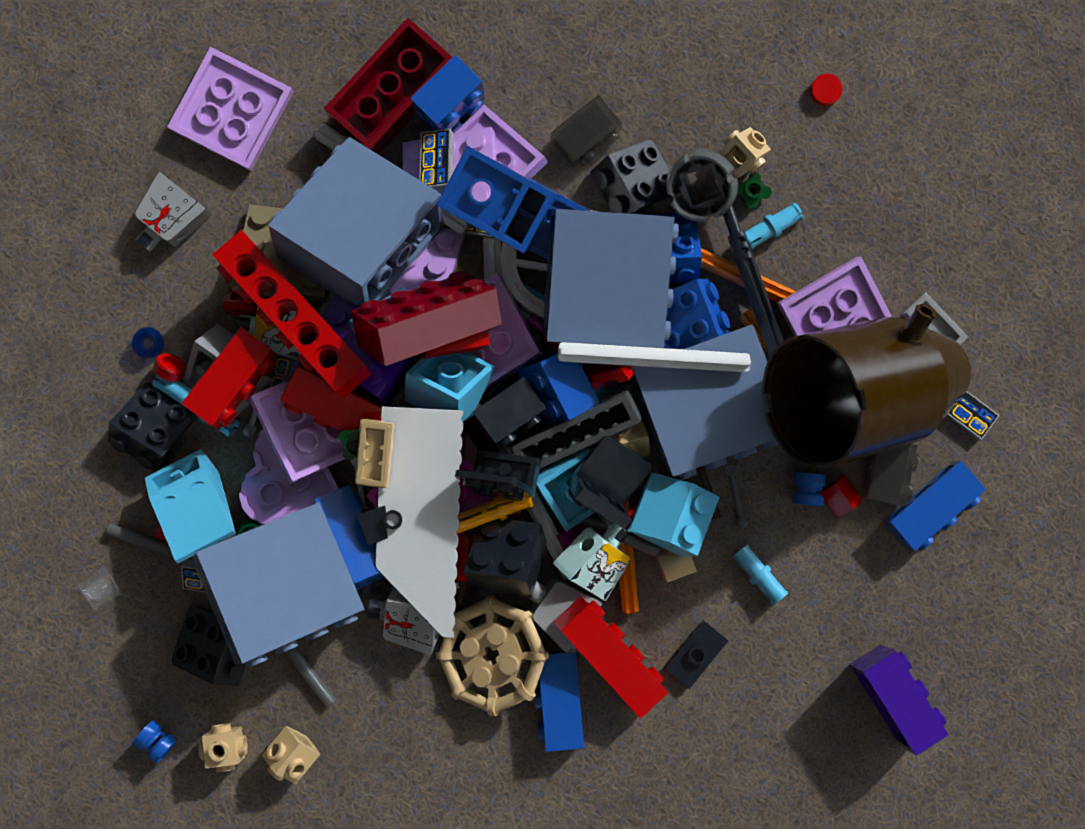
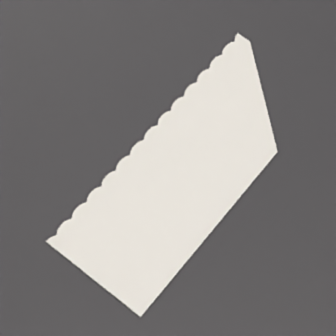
[376,406,464,638]

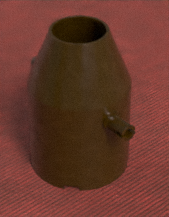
[762,304,971,468]

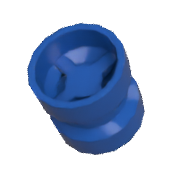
[792,472,826,507]
[132,719,178,765]

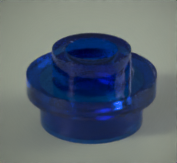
[132,327,164,358]

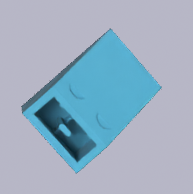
[145,449,236,564]

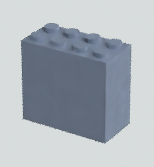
[268,137,443,309]
[542,209,679,348]
[630,324,779,480]
[191,502,365,668]

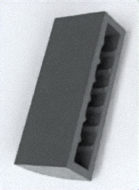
[512,383,642,468]

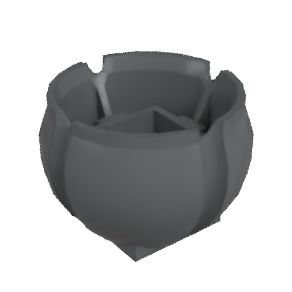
[666,149,738,222]

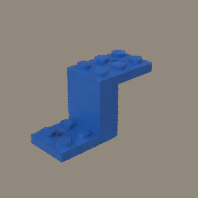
[436,146,590,259]

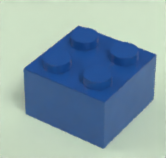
[410,55,485,133]
[516,349,600,425]

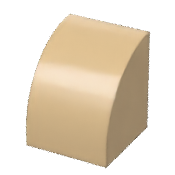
[656,547,697,583]

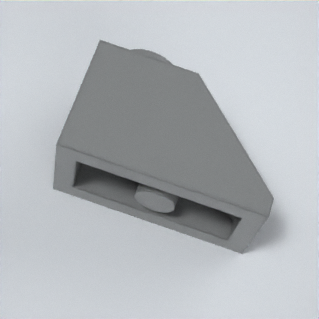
[182,324,234,389]

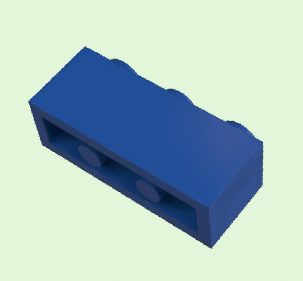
[883,461,986,551]
[313,485,385,590]
[535,649,584,752]

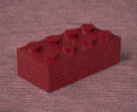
[324,18,453,155]
[351,271,502,366]

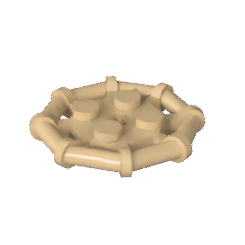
[436,595,549,716]

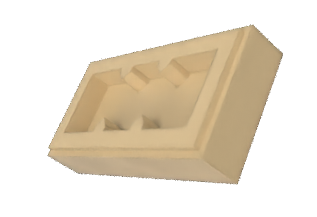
[355,419,395,488]

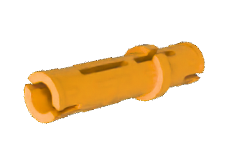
[456,495,533,534]

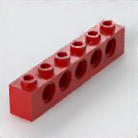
[212,229,371,400]

